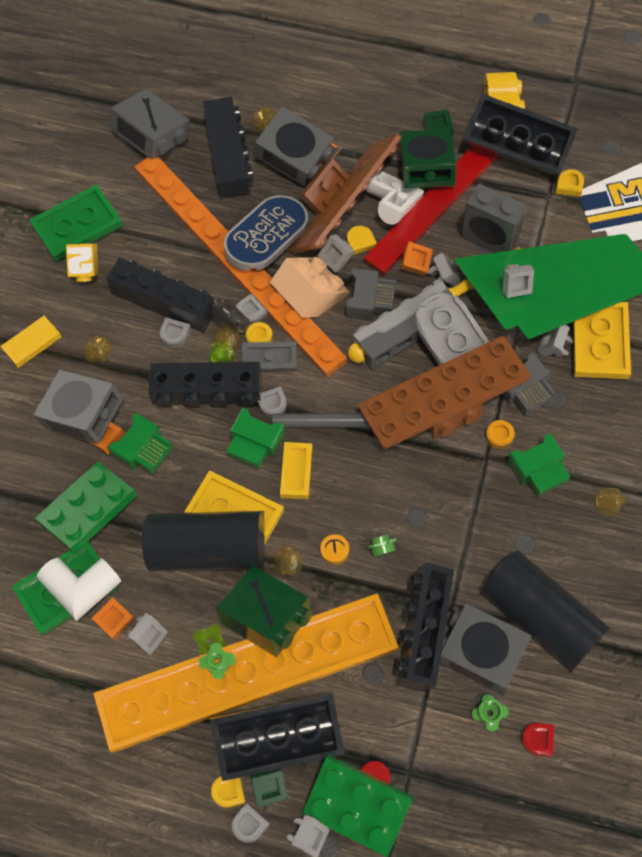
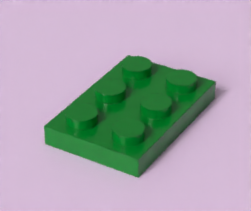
[29,184,123,262]
[35,462,137,554]
[11,541,118,637]
[302,755,414,857]

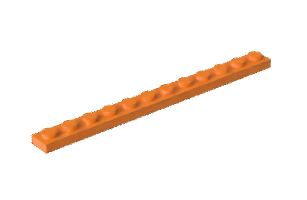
[134,156,347,378]

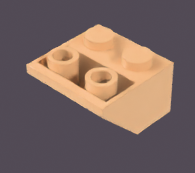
[270,257,350,318]

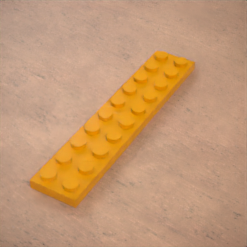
[93,593,399,753]

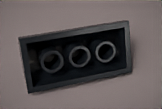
[463,93,578,178]
[142,510,265,572]
[480,550,610,673]
[210,692,345,782]

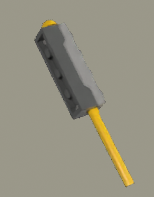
[348,247,520,371]

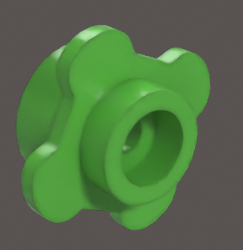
[367,535,397,557]
[199,643,235,679]
[472,695,508,732]

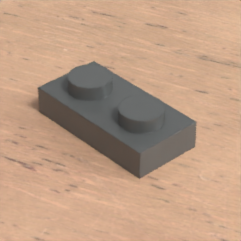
[242,341,297,371]

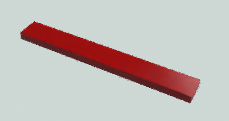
[364,146,499,277]

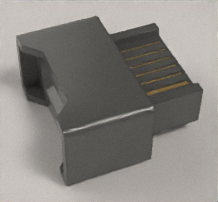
[346,268,396,320]
[501,353,555,415]

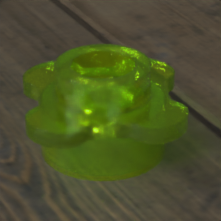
[210,340,234,362]
[193,624,227,656]

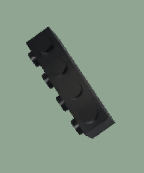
[202,96,254,198]
[106,257,216,333]
[148,362,262,407]
[395,562,454,693]

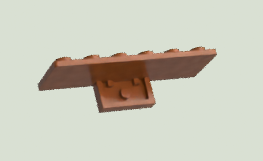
[289,133,401,255]
[359,336,531,449]

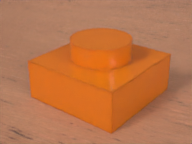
[400,242,433,276]
[87,422,125,455]
[91,597,135,641]

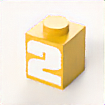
[66,243,99,282]

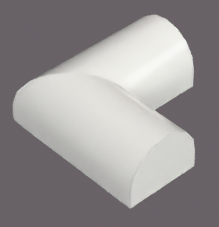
[366,170,424,224]
[37,558,121,621]

